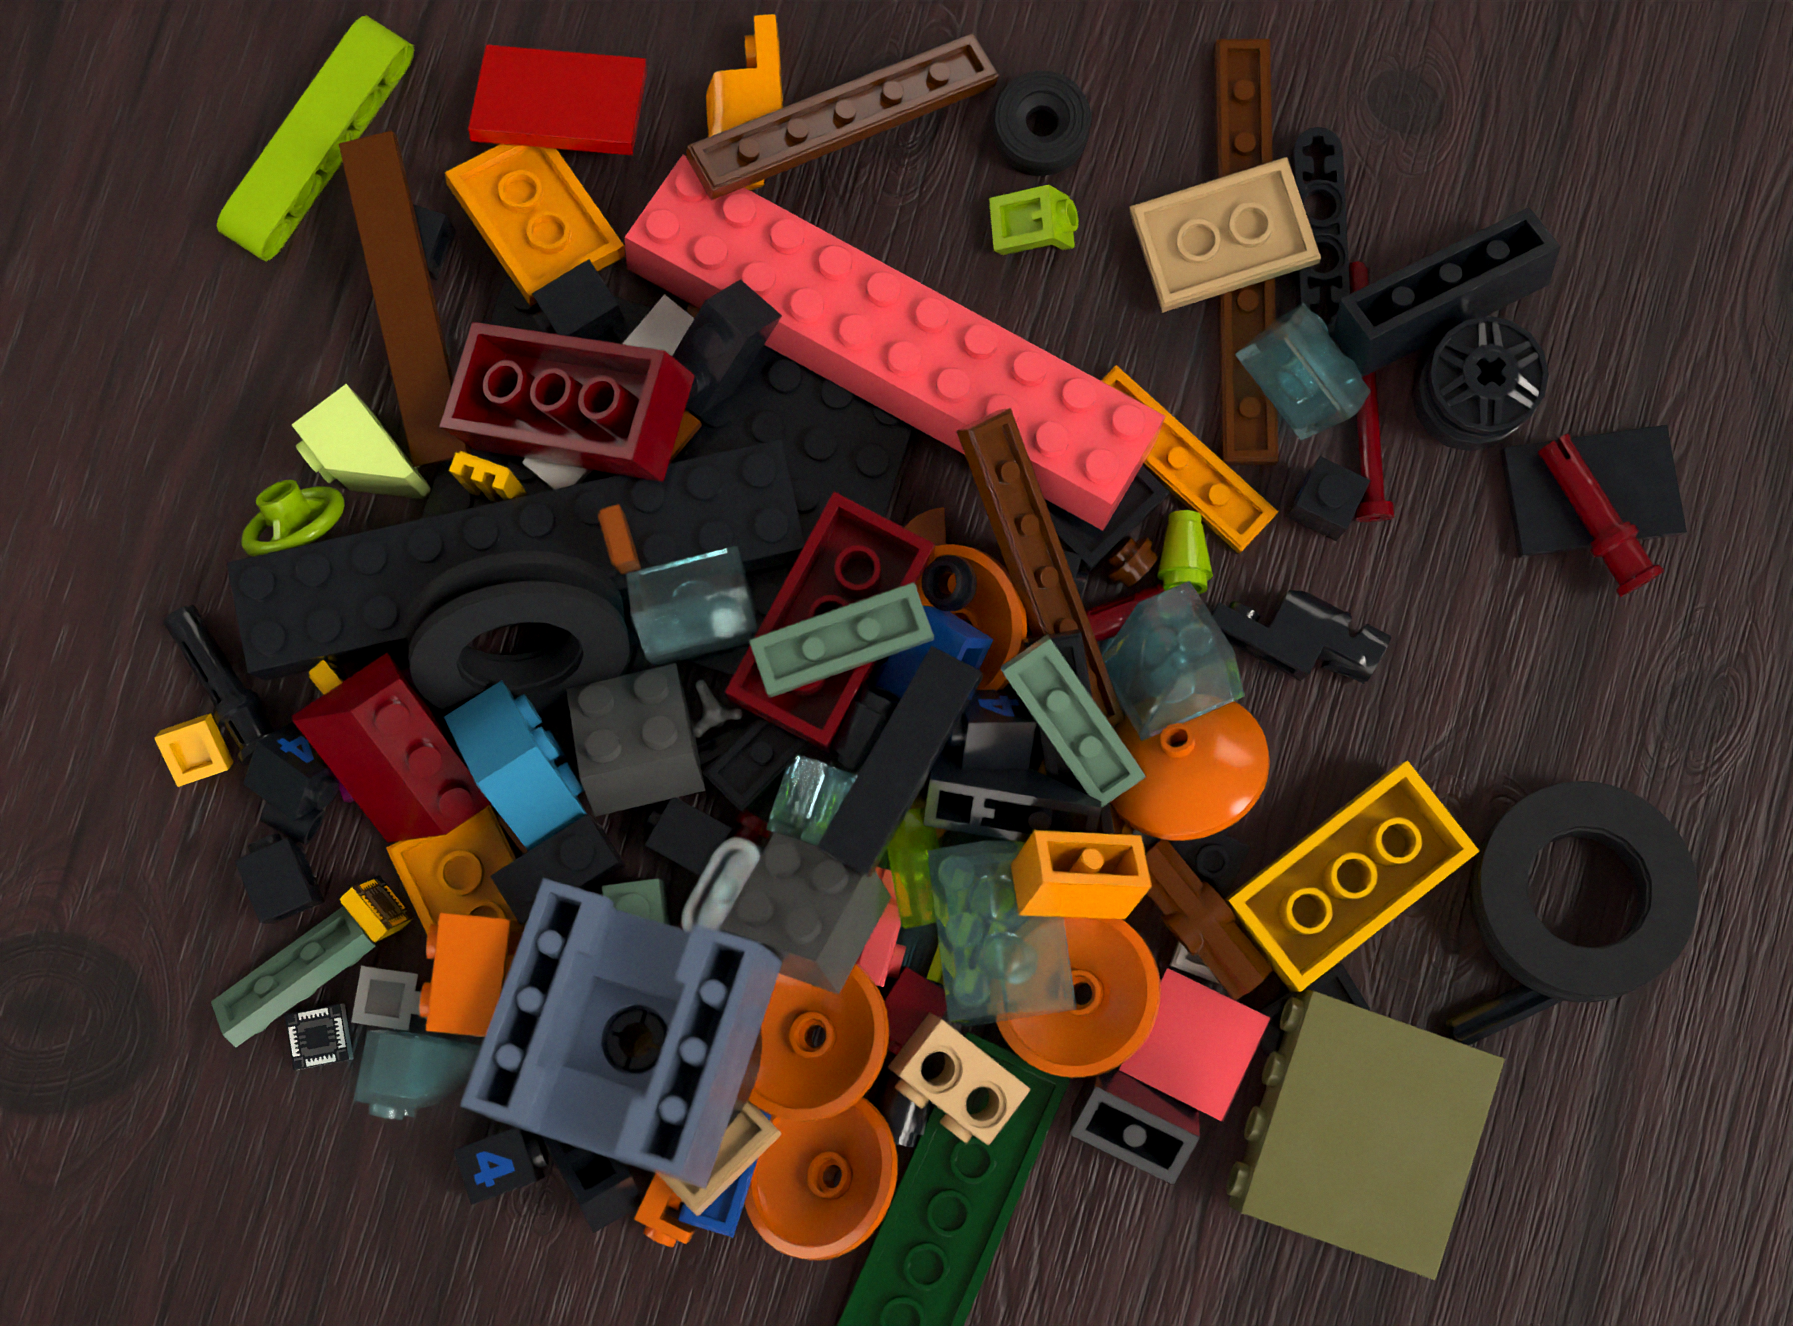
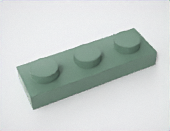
[749,583,934,698]
[1000,634,1146,808]
[211,906,376,1047]

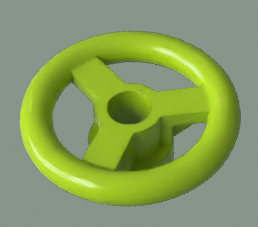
[241,480,345,557]

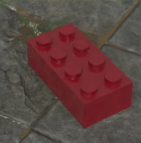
[439,322,695,482]
[725,492,935,753]

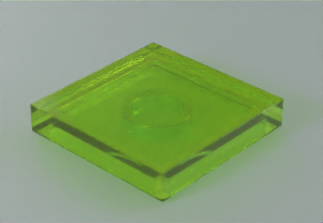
[887,808,952,929]

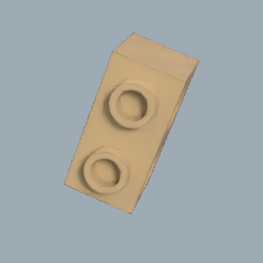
[888,1012,1031,1146]

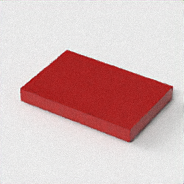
[468,45,647,155]

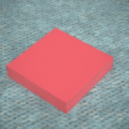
[1119,968,1271,1122]

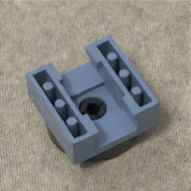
[460,878,782,1189]

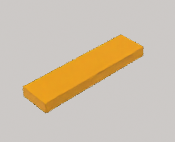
[1101,365,1278,554]

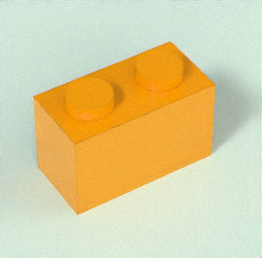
[1010,830,1152,919]

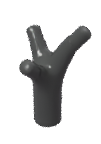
[692,680,743,737]

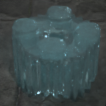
[767,755,858,846]

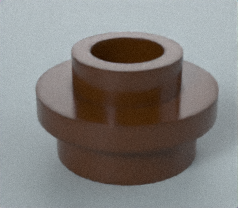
[1107,536,1158,587]

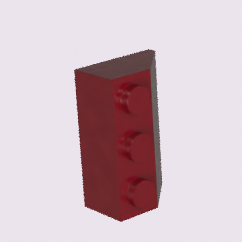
[291,652,491,843]

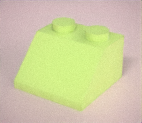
[292,384,432,499]

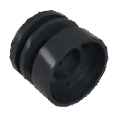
[1412,316,1549,451]

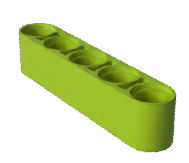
[217,15,414,261]

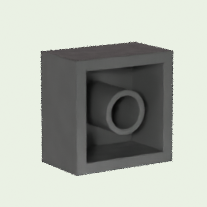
[566,663,705,817]
[720,832,892,995]

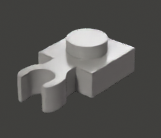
[351,965,427,1031]

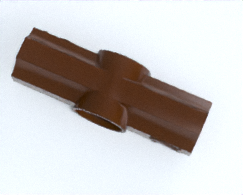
[1144,839,1273,1000]

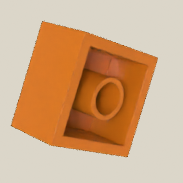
[419,913,526,1037]

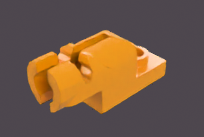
[706,14,783,190]

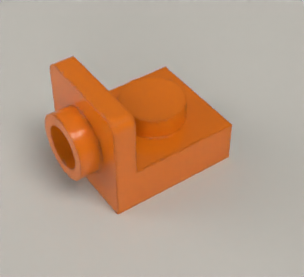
[634,1173,696,1247]

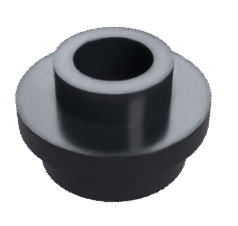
[921,555,977,612]

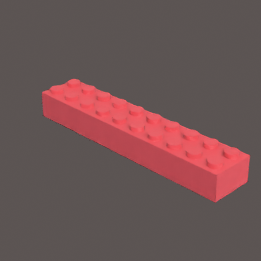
[625,154,1165,531]

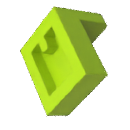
[989,185,1078,255]

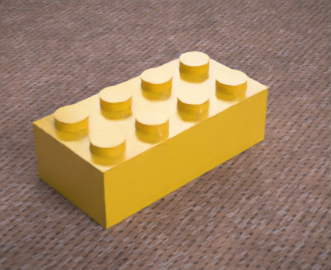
[1224,760,1479,992]

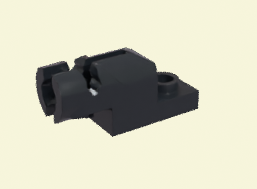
[1203,590,1391,684]

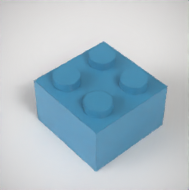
[444,680,587,851]

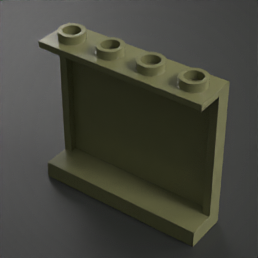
[1226,989,1505,1280]

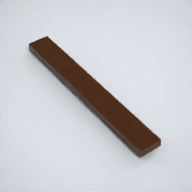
[1214,39,1278,465]

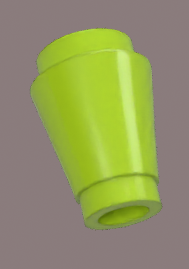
[1157,510,1213,596]

